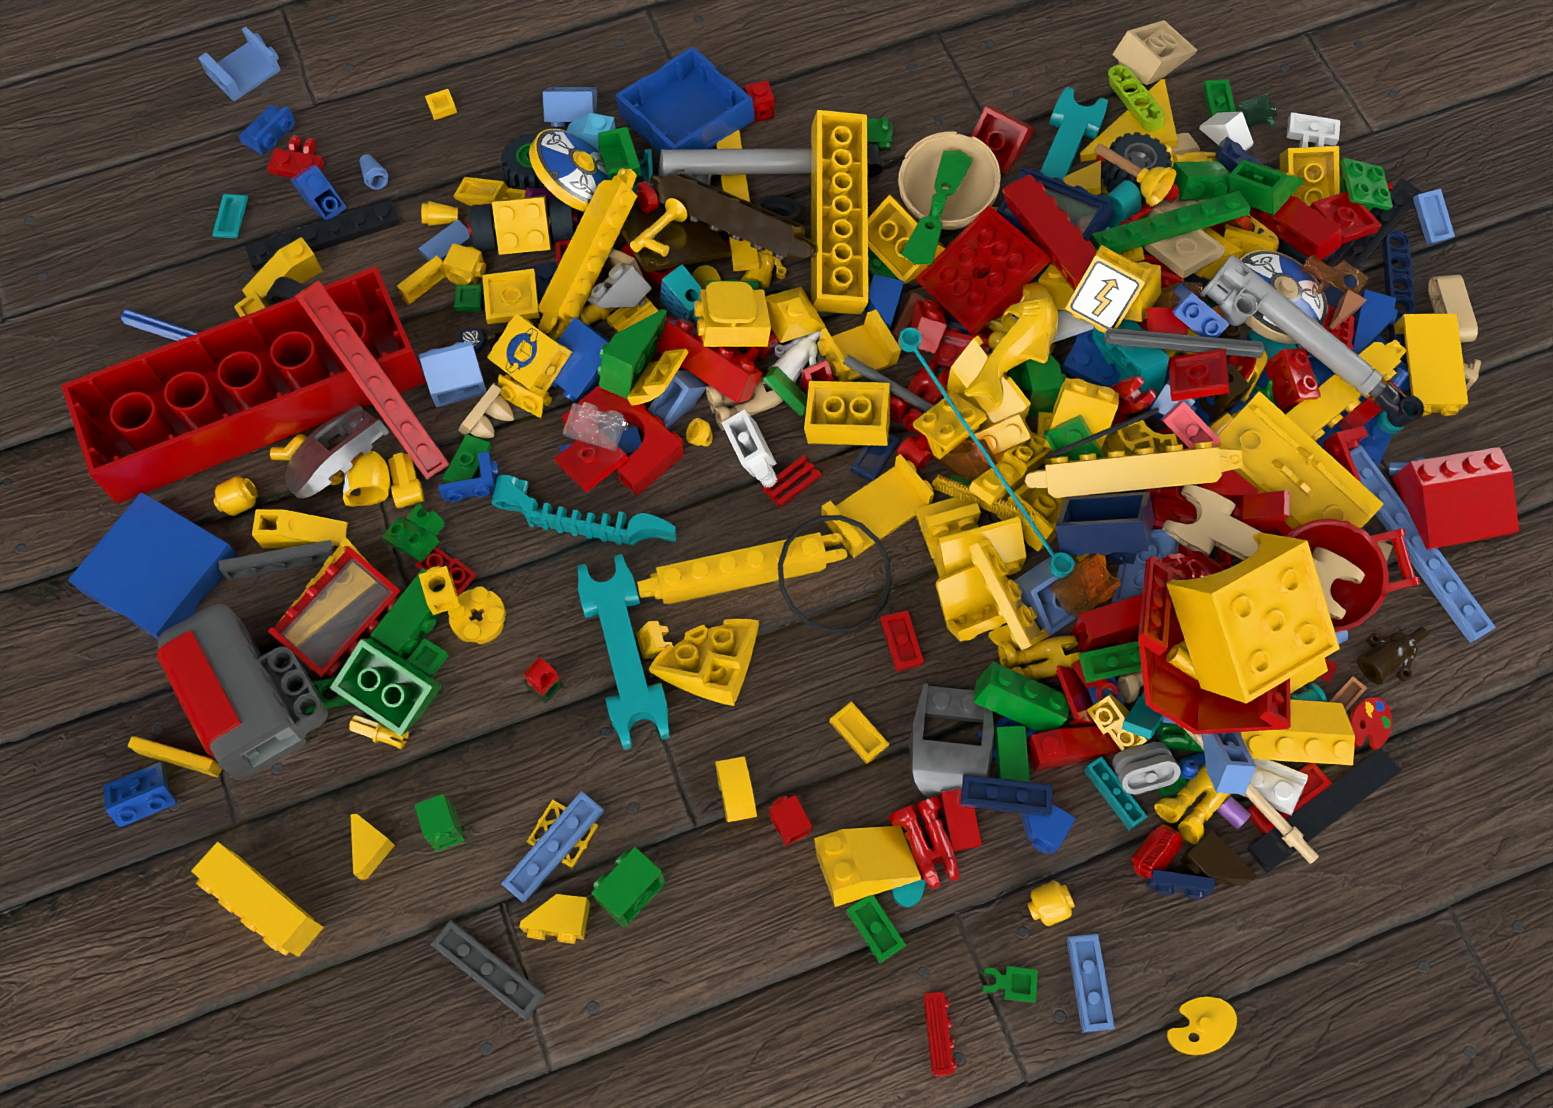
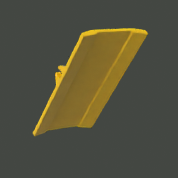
[1216,391,1384,530]

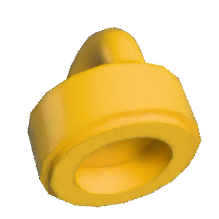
[686,418,713,447]

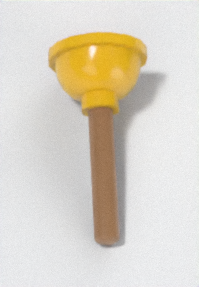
[1095,144,1176,207]

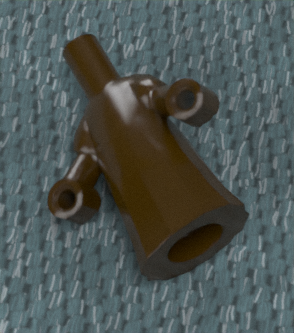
[1356,627,1428,685]

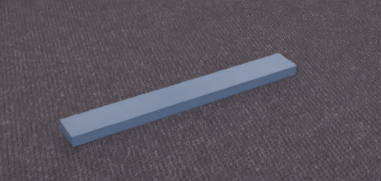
[1350,446,1496,643]

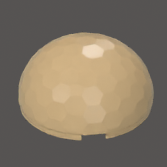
[898,132,1001,230]

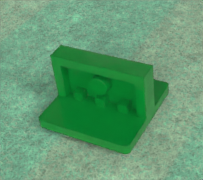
[1340,158,1393,211]

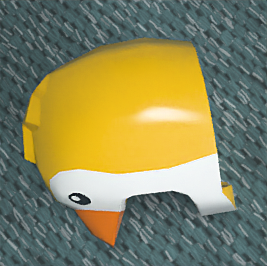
[339,451,391,507]

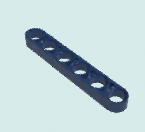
[1382,230,1416,365]

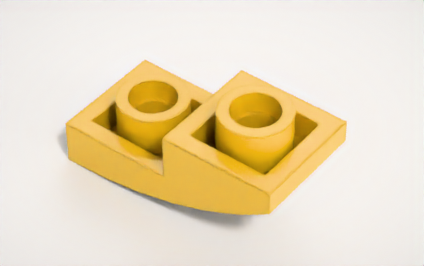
[1087,694,1149,751]
[715,756,757,822]

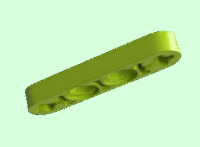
[1108,65,1164,131]

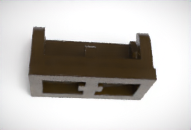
[1199,363,1250,423]

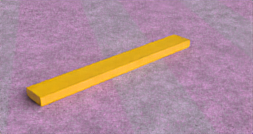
[716,130,759,271]

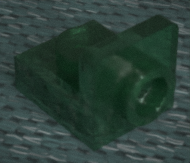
[1237,94,1278,128]

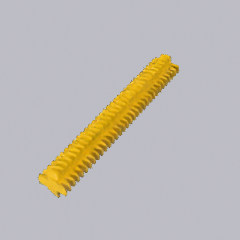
[932,474,1035,527]

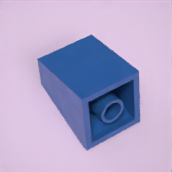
[551,317,611,403]

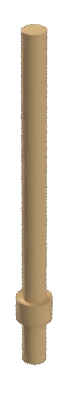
[1183,728,1319,864]

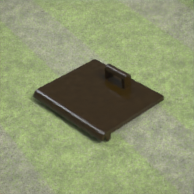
[620,202,731,272]

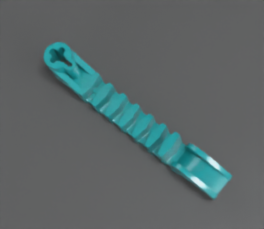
[491,475,677,546]

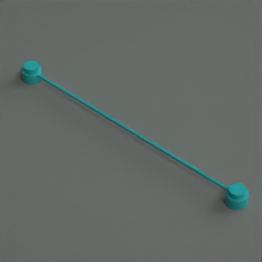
[898,327,1074,578]

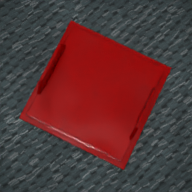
[1052,665,1097,727]

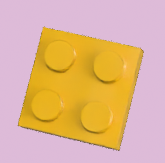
[482,269,540,324]

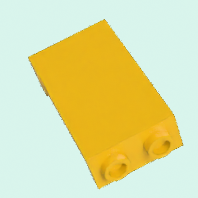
[1394,314,1468,416]
[821,454,934,558]

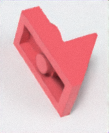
[1161,400,1221,448]

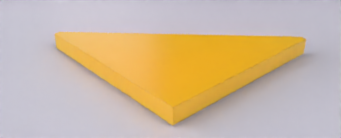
[1080,79,1177,162]

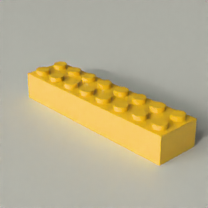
[811,110,868,315]

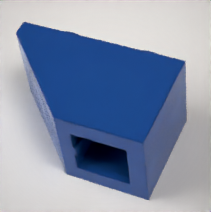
[289,165,347,221]

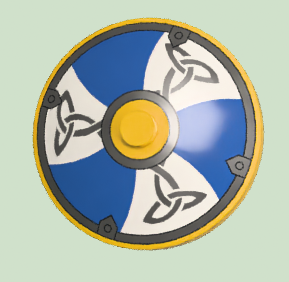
[529,129,608,212]

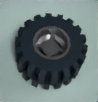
[1101,132,1172,202]

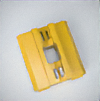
[606,296,659,333]

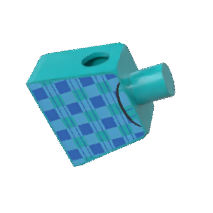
[660,265,702,323]

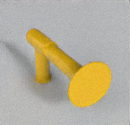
[630,198,687,257]

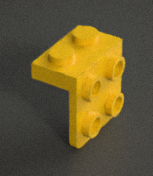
[936,565,1007,642]

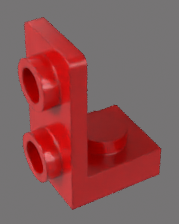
[1322,426,1368,482]

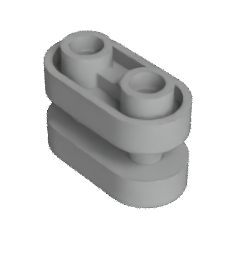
[1112,742,1180,794]

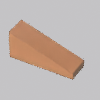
[1329,289,1367,330]
[1329,676,1367,711]

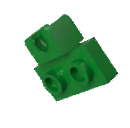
[381,504,445,562]

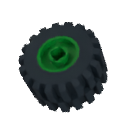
[501,133,547,190]

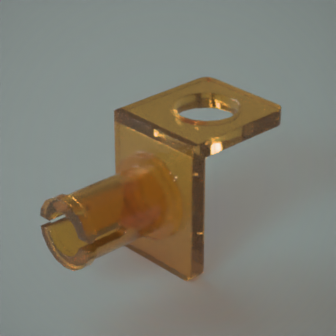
[1302,255,1368,294]

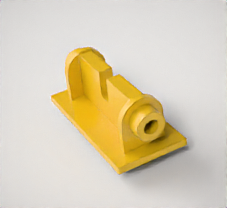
[498,374,552,418]

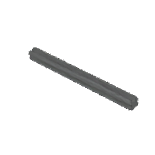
[1104,328,1264,358]

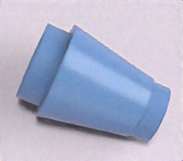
[359,154,388,190]

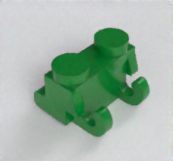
[867,117,892,151]

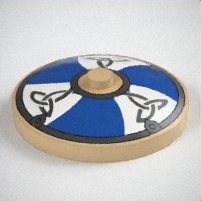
[1237,250,1328,344]

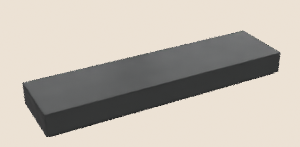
[218,540,336,581]
[430,920,546,1020]

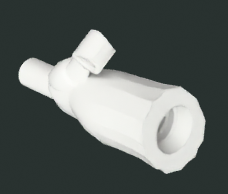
[768,331,821,383]

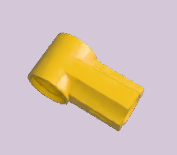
[388,452,425,509]

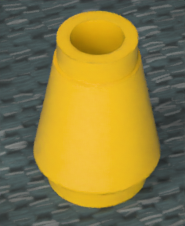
[421,201,458,226]

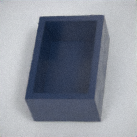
[1056,492,1154,556]

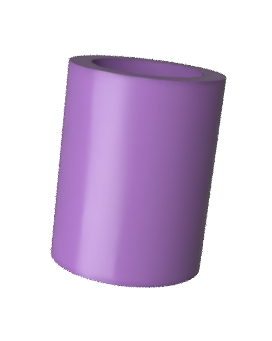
[1217,796,1252,830]

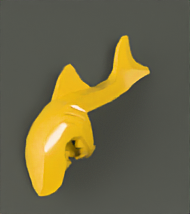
[964,282,1058,407]

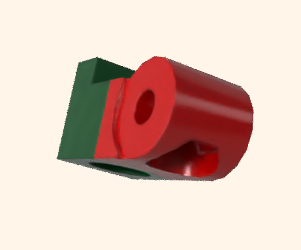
[522,657,563,704]

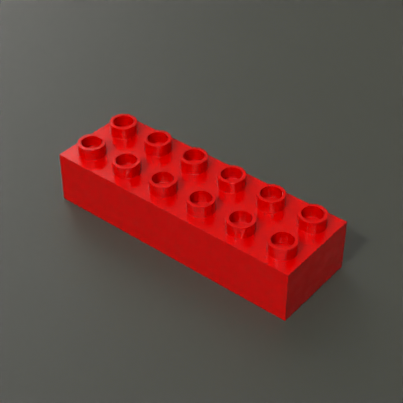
[61,266,427,504]

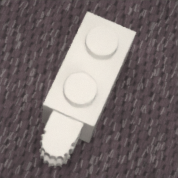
[722,409,777,488]

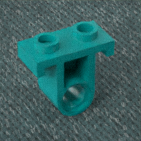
[1106,180,1147,228]

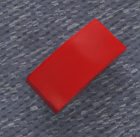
[415,547,477,596]

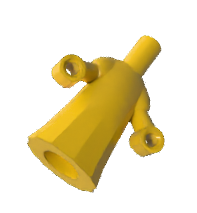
[741,249,787,290]

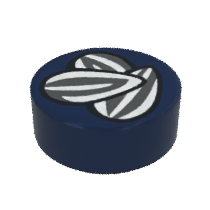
[458,328,485,354]

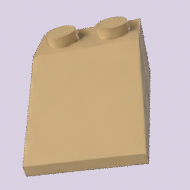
[1112,20,1198,85]

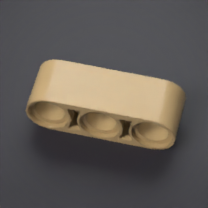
[1428,275,1478,343]

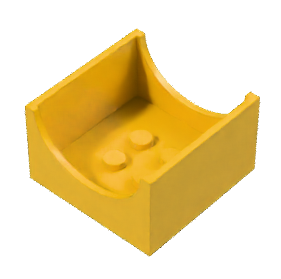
[1166,532,1340,703]

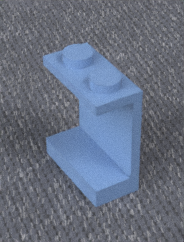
[198,27,281,101]

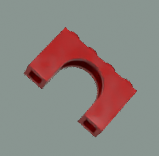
[562,385,684,496]

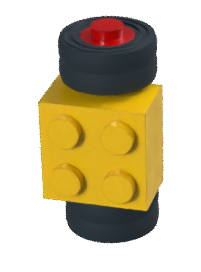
[467,195,579,255]

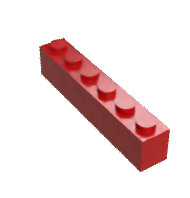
[1003,174,1096,292]

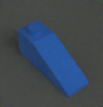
[1352,290,1398,355]

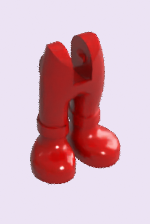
[890,360,950,433]
[1109,376,1156,433]
[888,796,959,889]

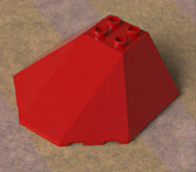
[1138,551,1291,735]

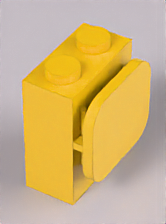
[694,281,771,347]
[1044,378,1119,449]

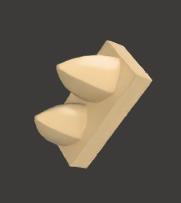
[458,384,514,438]

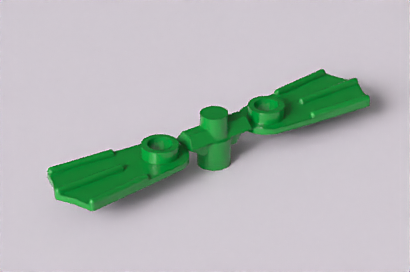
[901,150,973,265]

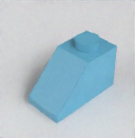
[567,113,616,152]

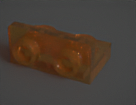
[1049,554,1121,619]

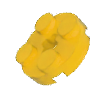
[448,586,506,644]

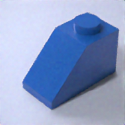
[866,274,904,332]
[1020,804,1076,855]

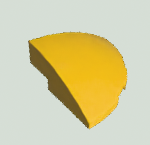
[649,619,759,706]

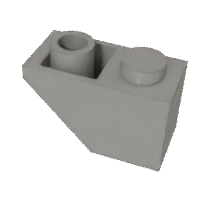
[587,263,652,308]

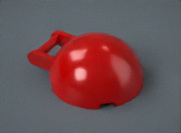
[1285,519,1421,632]

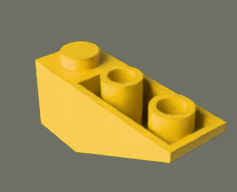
[252,509,348,549]

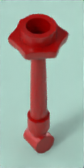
[1119,183,1179,226]

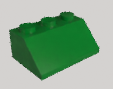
[330,638,443,736]

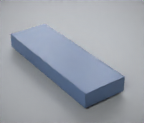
[1066,934,1115,1033]

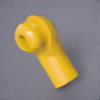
[270,434,307,461]

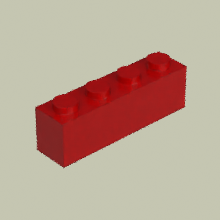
[1249,195,1342,263]
[655,318,762,403]

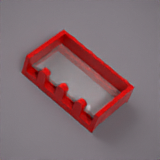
[268,546,400,677]

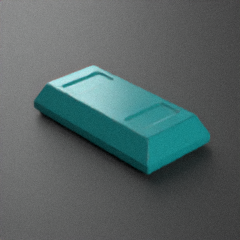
[212,194,248,239]

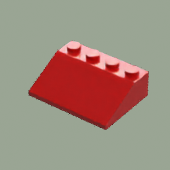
[1392,447,1519,550]

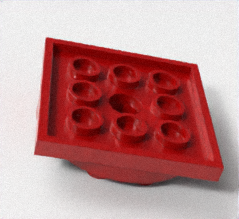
[915,205,1051,336]

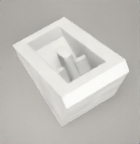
[1199,112,1253,151]

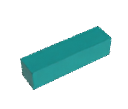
[1084,756,1148,831]

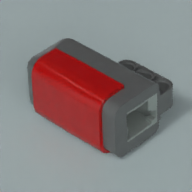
[156,603,328,780]

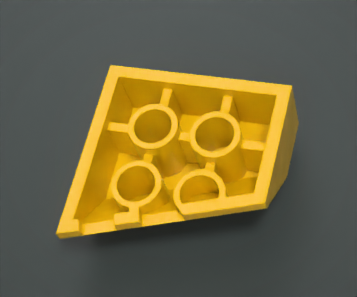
[946,335,1031,429]

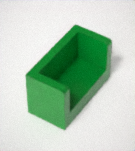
[598,127,641,184]

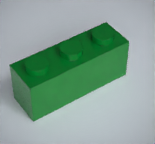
[370,568,445,659]
[973,662,1069,733]

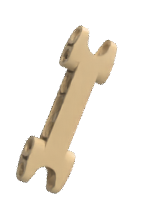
[1162,485,1365,620]

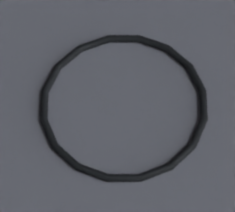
[1046,408,1159,459]
[778,515,892,633]

